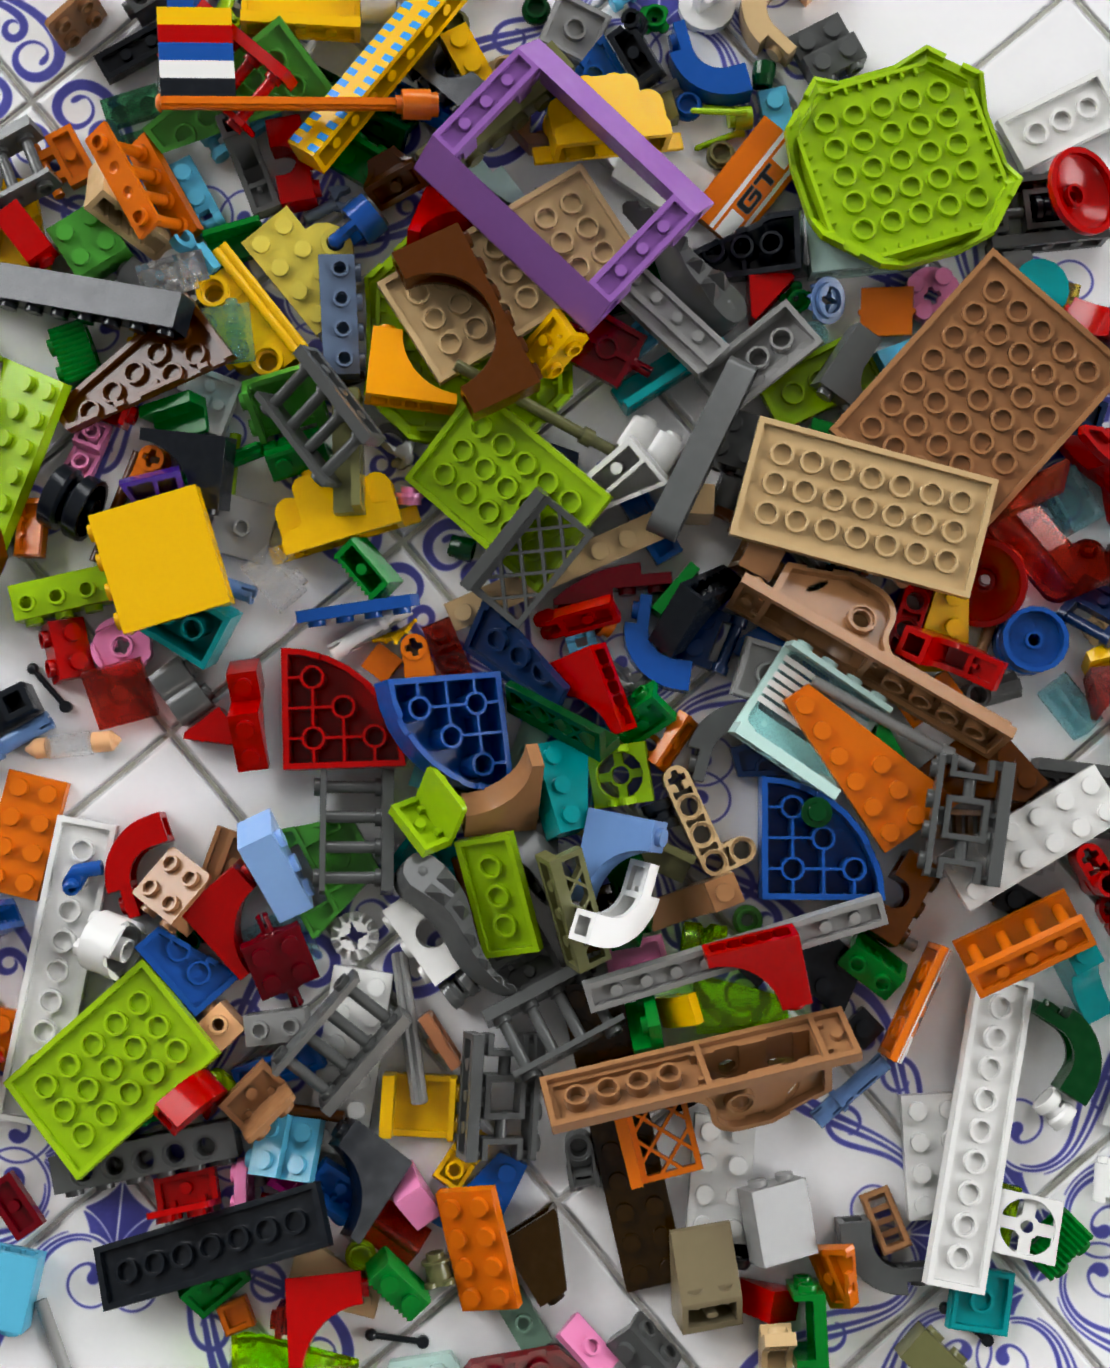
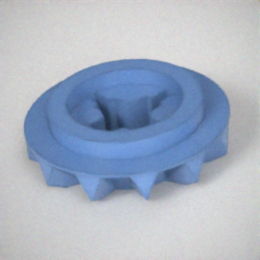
[807,276,845,324]

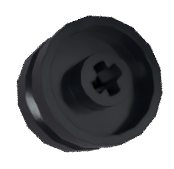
[36,464,108,541]

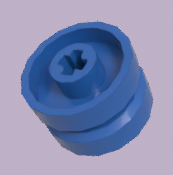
[992,606,1069,676]

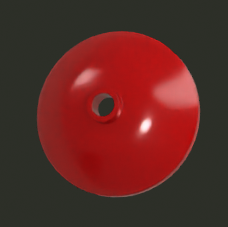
[1047,147,1110,236]
[969,537,1028,627]

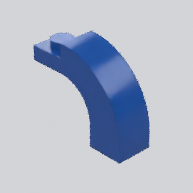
[668,20,753,107]
[623,594,693,694]

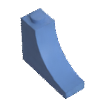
[571,807,668,902]

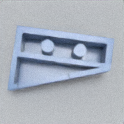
[237,808,315,923]

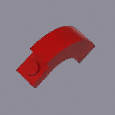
[894,625,1009,692]
[105,812,175,919]
[153,1068,229,1137]

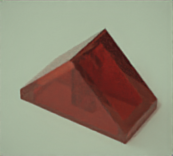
[1083,666,1110,721]

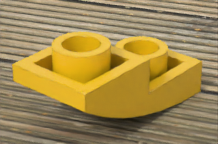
[655,992,704,1028]
[432,1129,490,1188]

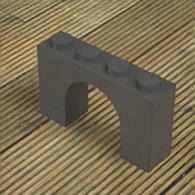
[810,322,882,414]

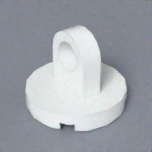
[678,0,736,35]

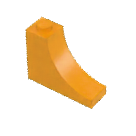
[364,324,458,416]

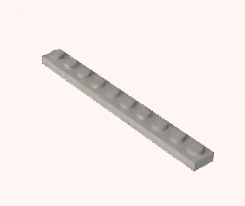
[582,892,889,1014]

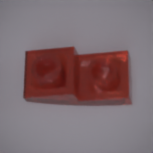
[422,616,473,675]

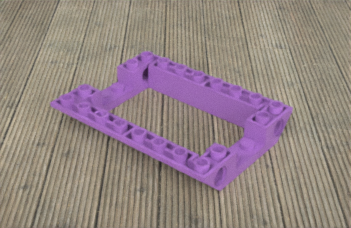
[413,38,714,334]

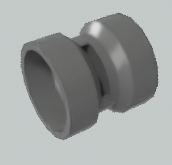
[438,968,481,1010]

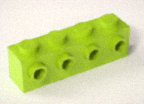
[7,566,114,628]

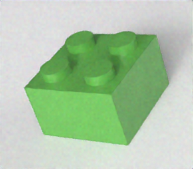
[46,206,135,279]

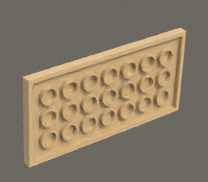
[377,163,630,386]
[728,415,999,600]

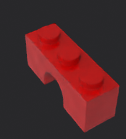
[265,114,322,213]

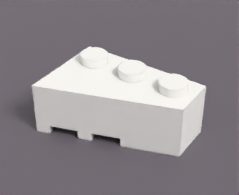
[587,435,669,510]

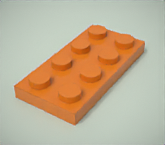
[0,769,71,901]
[435,1184,523,1311]

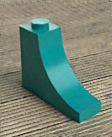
[1053,945,1110,1024]

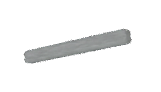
[391,951,428,1105]

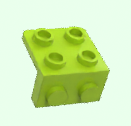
[388,766,467,858]

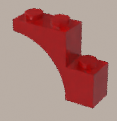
[226,658,270,772]

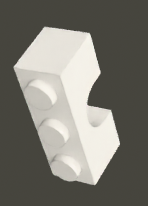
[382,898,460,986]

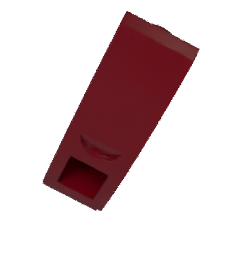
[553,562,673,609]

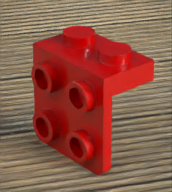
[146,1166,222,1225]

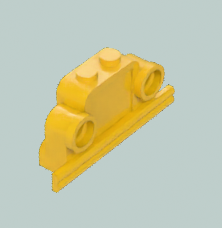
[532,72,684,166]
[196,242,309,376]
[268,469,422,566]

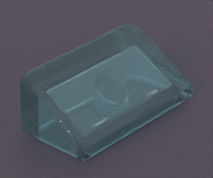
[1037,671,1103,740]

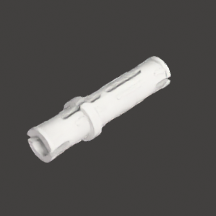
[327,609,413,661]

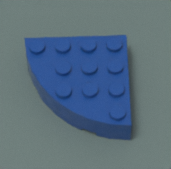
[374,671,512,792]
[757,776,886,901]

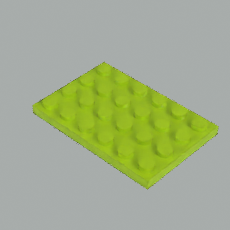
[404,401,614,592]
[3,958,222,1181]

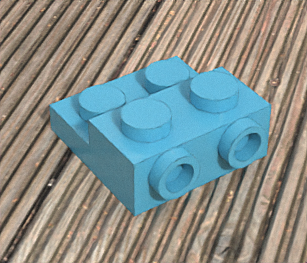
[244,1114,326,1184]

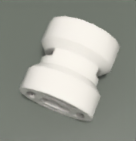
[1032,1087,1077,1131]

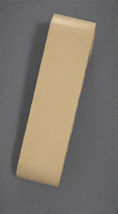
[661,765,757,876]

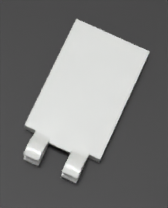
[598,151,715,210]

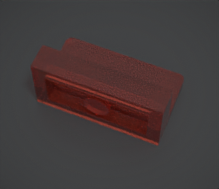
[364,1199,432,1266]

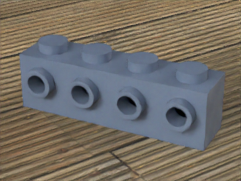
[318,254,366,380]

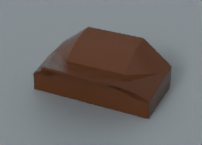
[363,145,429,212]

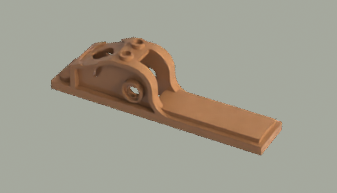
[726,562,1017,759]
[539,1006,863,1135]

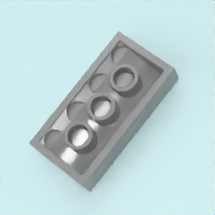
[693,299,824,410]

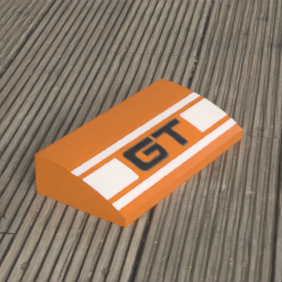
[698,115,793,239]
[877,941,953,1064]

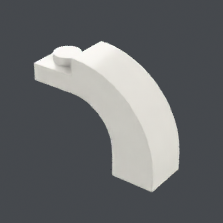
[568,858,660,948]

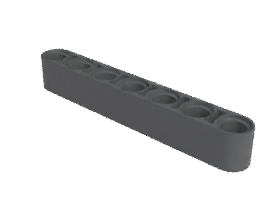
[646,356,759,543]

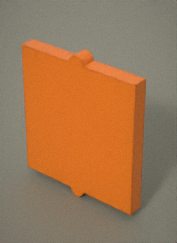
[858,286,916,337]

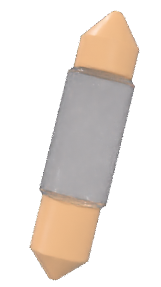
[25,730,122,759]

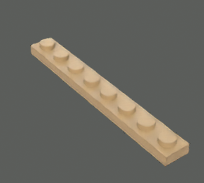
[444,511,665,631]

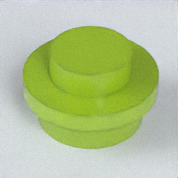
[345,1239,376,1271]

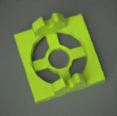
[588,741,655,809]

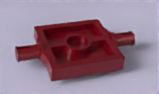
[569,314,654,390]
[239,912,320,1008]

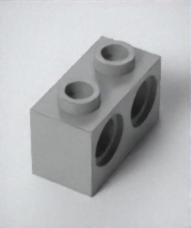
[243,1005,311,1048]

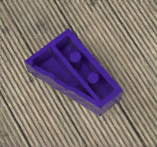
[119,465,185,502]

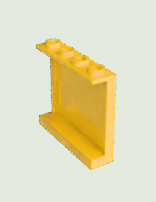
[240,0,361,43]
[86,484,236,635]

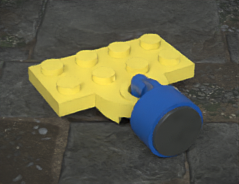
[241,193,389,337]

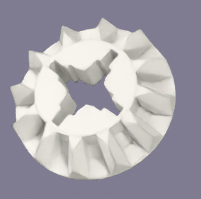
[330,911,379,960]

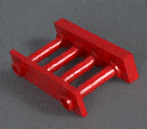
[157,0,299,139]

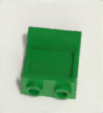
[785,1273,829,1368]

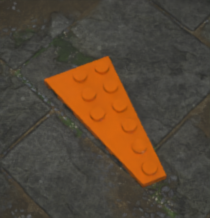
[782,684,959,853]

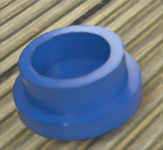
[675,92,702,122]

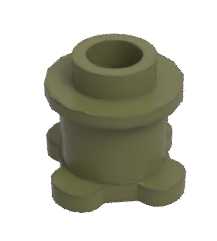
[421,1249,455,1290]

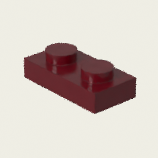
[0,1170,47,1242]

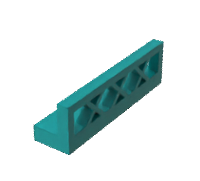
[610,336,725,417]

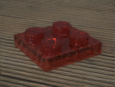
[80,656,160,730]

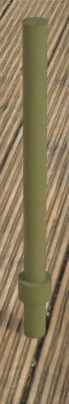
[453,359,615,455]

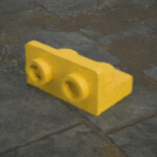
[525,308,589,379]

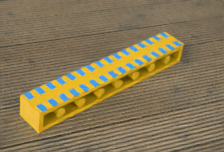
[288,0,468,174]

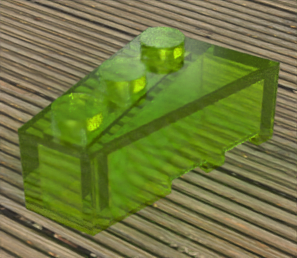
[690,976,789,1035]

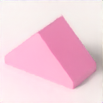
[392,1160,440,1231]

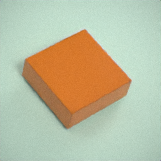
[361,642,403,681]
[216,1293,257,1337]

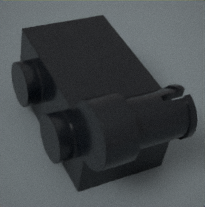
[606,8,667,90]

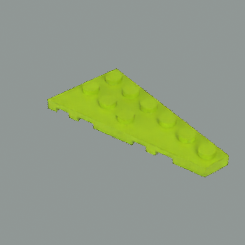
[0,357,72,551]

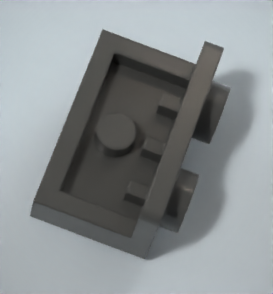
[606,1311,682,1368]

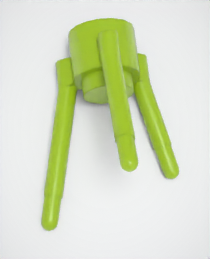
[690,105,754,151]

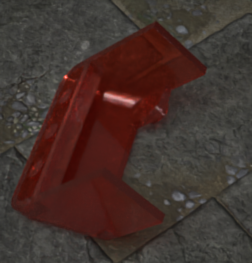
[988,459,1110,603]

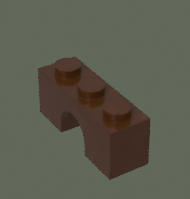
[864,849,940,948]

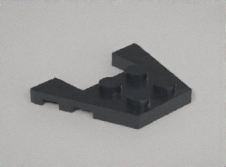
[738,939,858,1011]

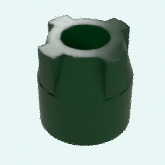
[752,59,776,91]
[447,535,477,563]

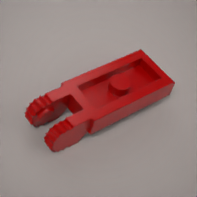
[533,594,621,640]

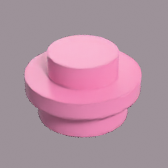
[395,486,425,505]

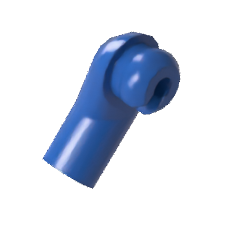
[62,860,104,896]

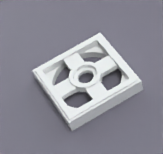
[992,1188,1064,1267]

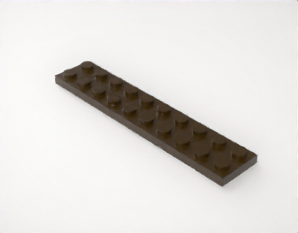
[565,982,676,1293]

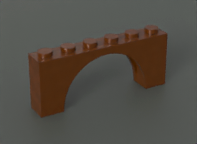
[392,222,543,422]

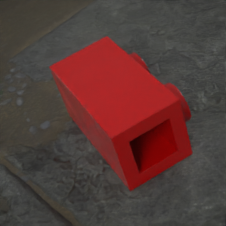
[0,199,60,269]

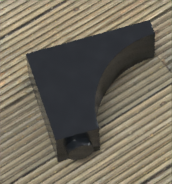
[139,427,237,516]
[648,564,742,658]
[328,1117,413,1244]

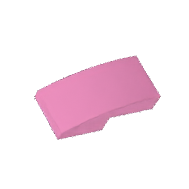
[64,421,113,478]

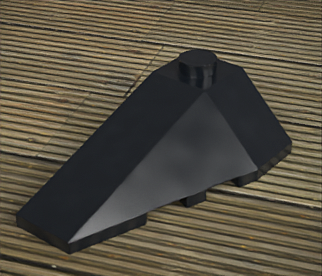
[693,209,809,283]

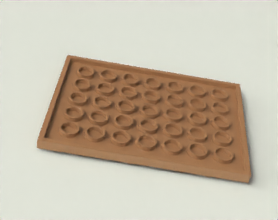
[828,248,1110,528]

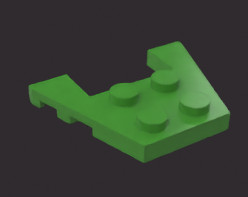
[281,822,380,939]

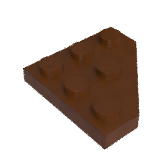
[919,740,1049,804]

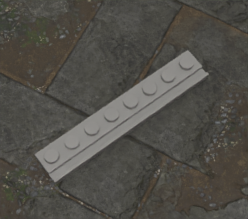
[618,269,730,379]

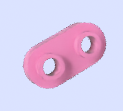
[230,1157,255,1207]

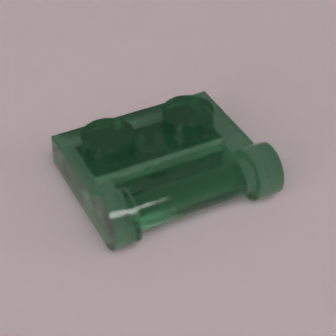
[100,83,164,144]

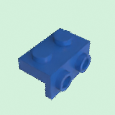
[303,1156,352,1226]

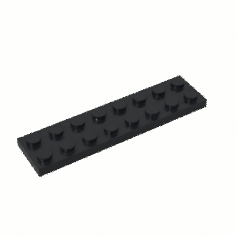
[93,1181,334,1312]

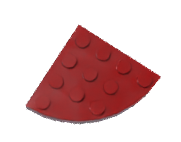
[281,648,409,771]

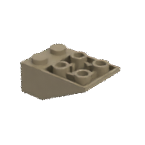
[669,1220,743,1335]

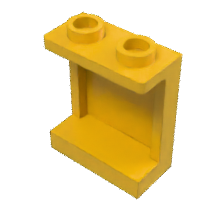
[379,1071,460,1142]

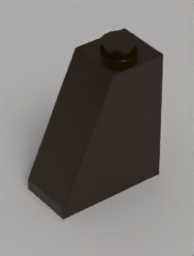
[507,1202,567,1307]

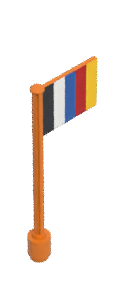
[155,6,439,120]

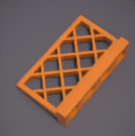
[600,1045,704,1190]

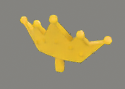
[372,618,417,645]

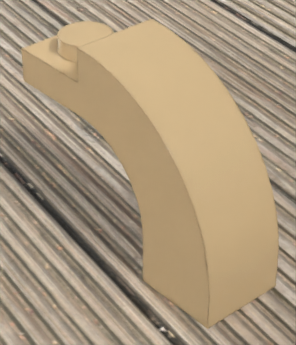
[738,0,797,67]
[758,1323,797,1368]

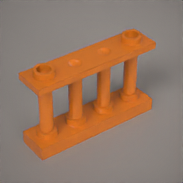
[85,121,205,240]
[952,888,1097,999]

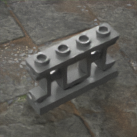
[984,171,1110,256]
[917,752,1017,888]
[456,1031,546,1163]

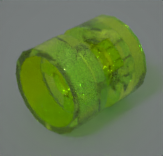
[680,921,728,951]

